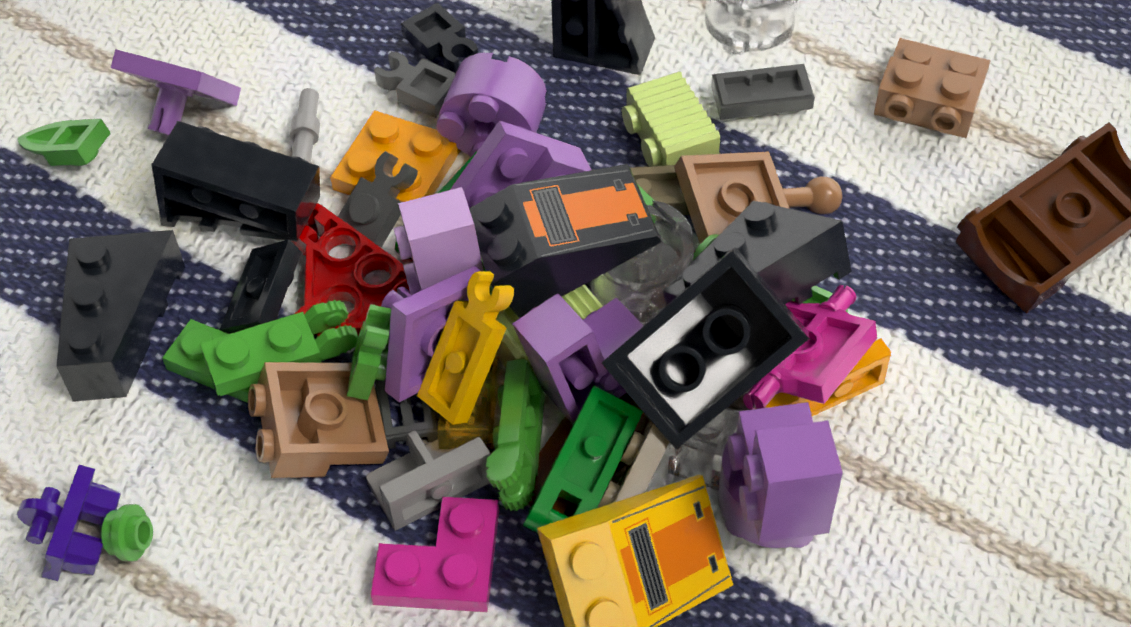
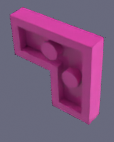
[371,497,499,612]

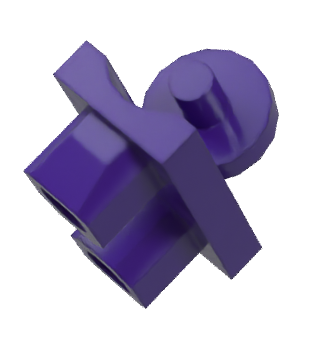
[17,464,121,581]

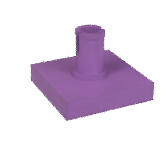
[110,49,241,135]
[381,266,483,402]

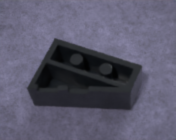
[551,0,655,75]
[151,121,320,242]
[663,201,852,305]
[56,230,185,402]

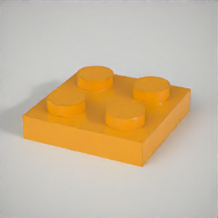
[330,110,461,202]

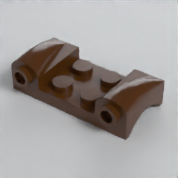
[955,122,1131,314]

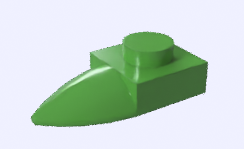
[17,118,111,166]

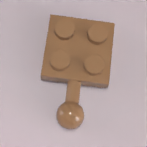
[674,152,842,244]

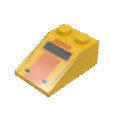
[537,474,733,627]

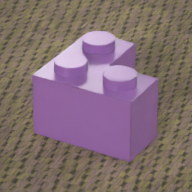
[512,293,643,425]
[728,402,843,543]

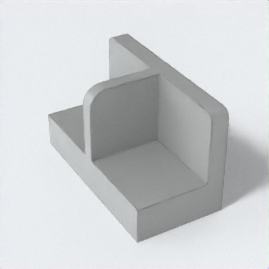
[366,429,490,531]

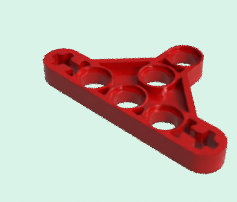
[292,203,410,337]

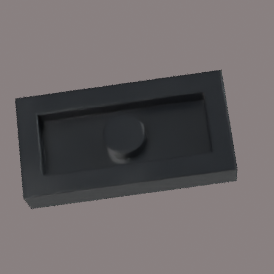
[220,240,302,334]

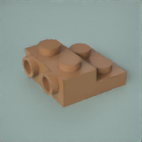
[874,38,991,139]
[248,362,389,478]

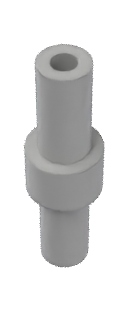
[290,88,320,163]

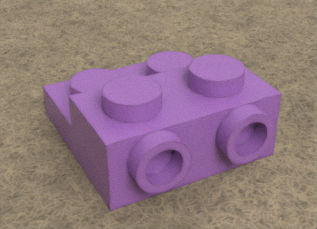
[450,120,591,208]

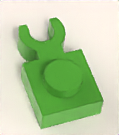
[347,304,391,400]

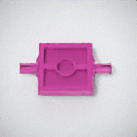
[743,285,877,410]

